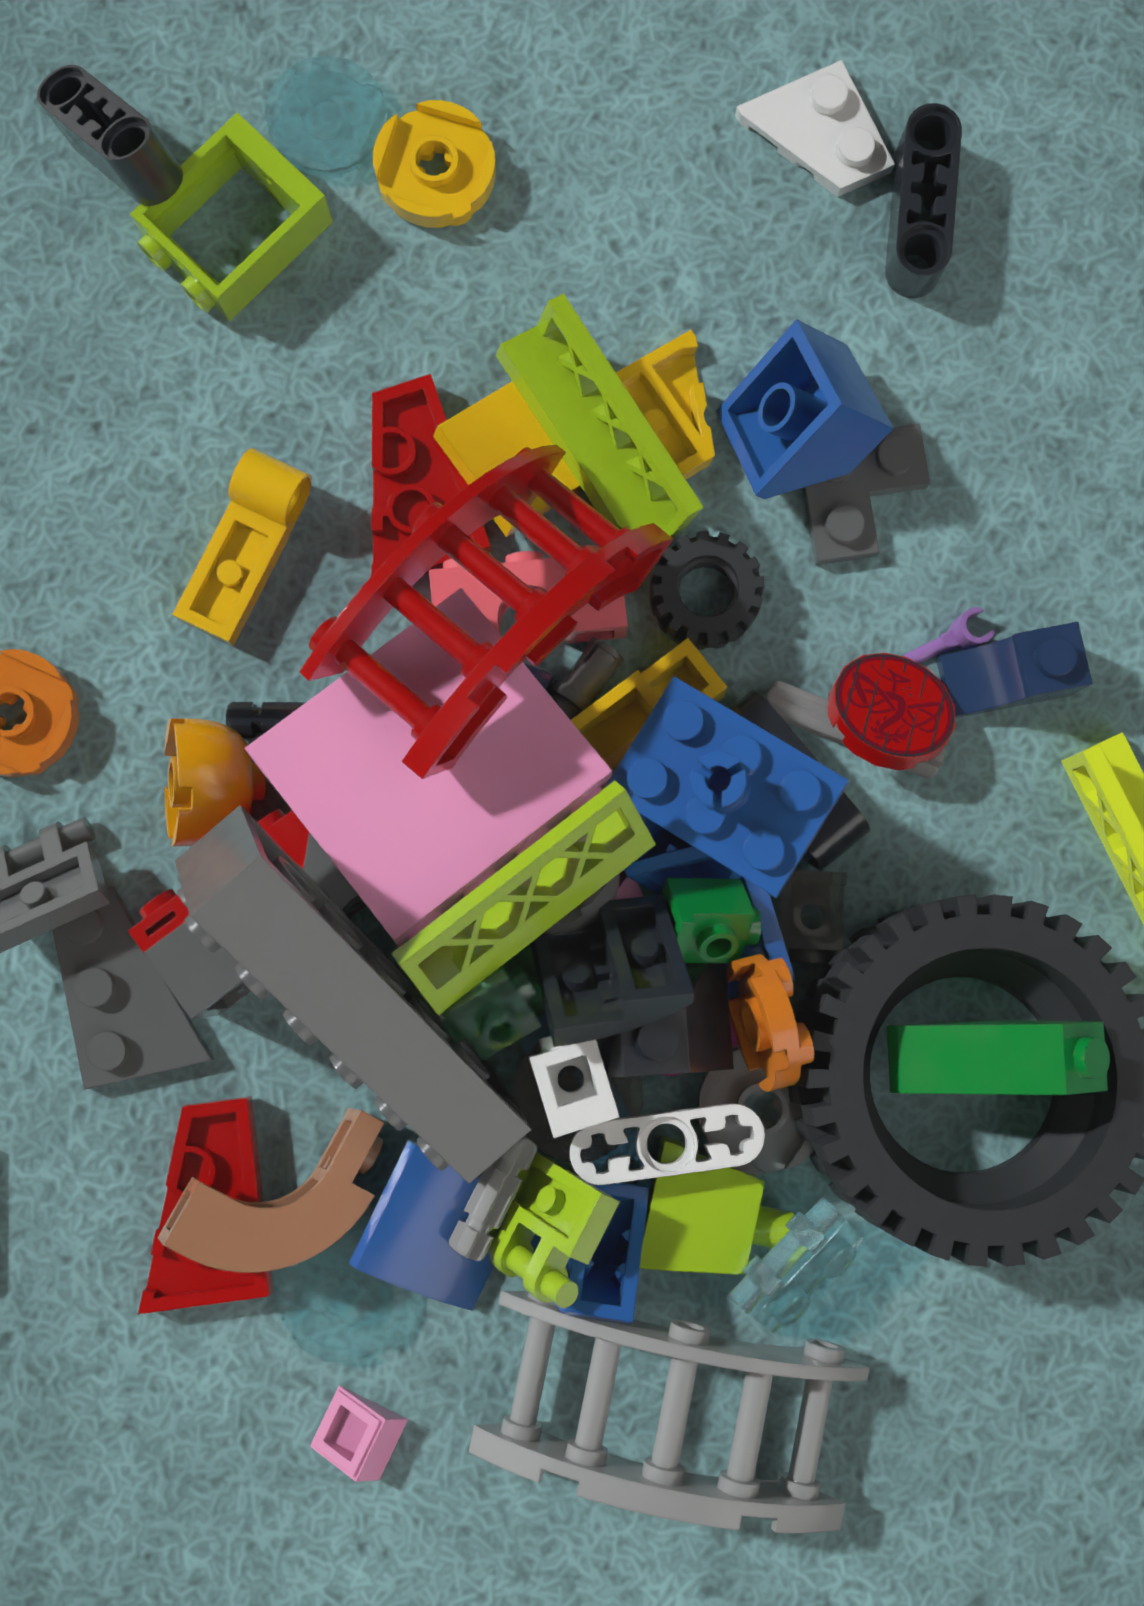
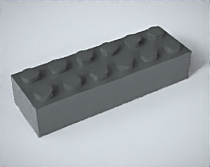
[175,805,531,1184]

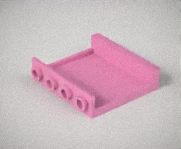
[244,588,612,948]

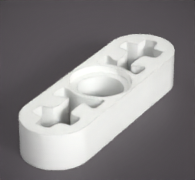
[569,1103,765,1185]

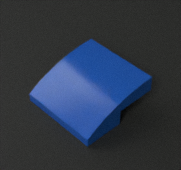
[349,1140,508,1311]

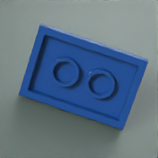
[605,676,849,898]

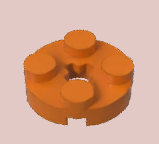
[0,649,79,778]
[726,954,814,1092]

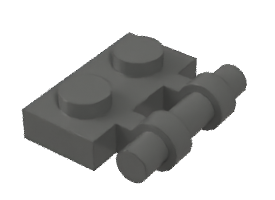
[0,817,110,953]

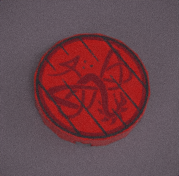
[827,653,955,771]

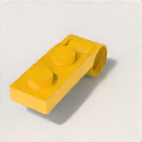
[172,448,312,647]

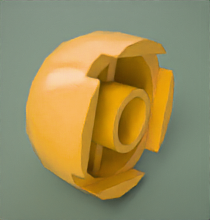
[164,718,266,847]

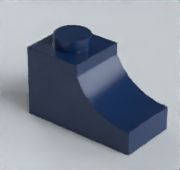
[936,621,1093,718]

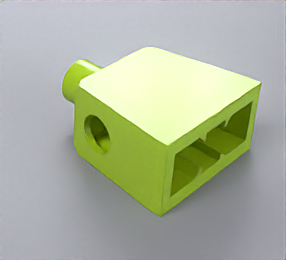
[640,1135,795,1275]

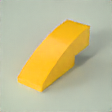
[571,638,727,777]

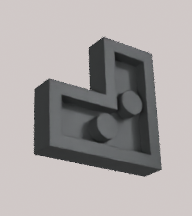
[802,423,930,565]

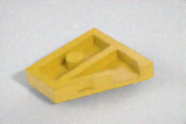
[597,330,715,479]

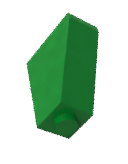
[887,1020,1110,1095]

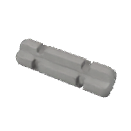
[449,1136,537,1261]

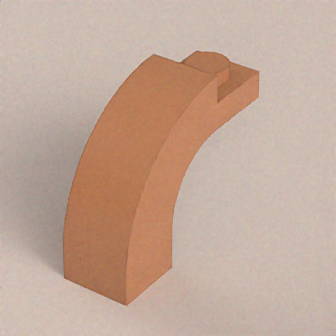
[158,1108,384,1273]

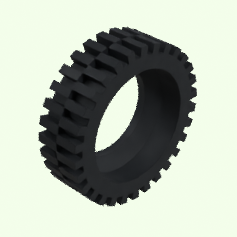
[788,894,1144,1267]

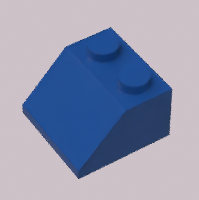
[716,319,894,499]

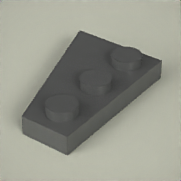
[52,886,214,1090]

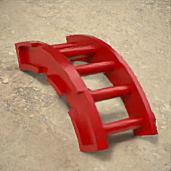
[299,445,673,779]

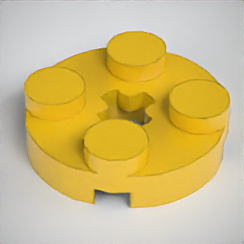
[373,100,496,228]

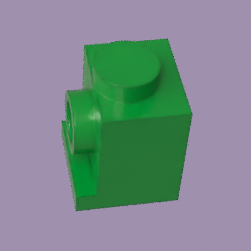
[661,878,761,963]

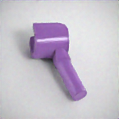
[903,607,995,664]

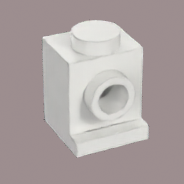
[529,1035,619,1138]

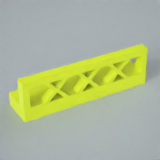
[1061,732,1144,925]

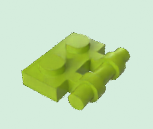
[487,1151,619,1308]

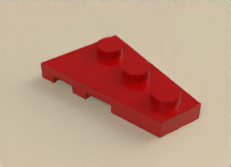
[371,374,492,576]
[138,1096,274,1314]

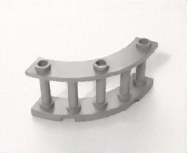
[469,1291,869,1533]

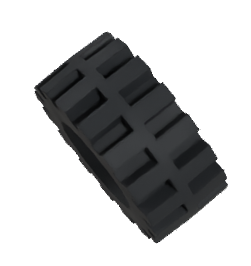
[649,531,765,650]

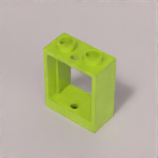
[130,112,333,322]

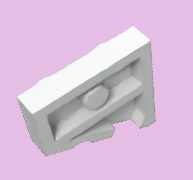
[735,60,895,197]

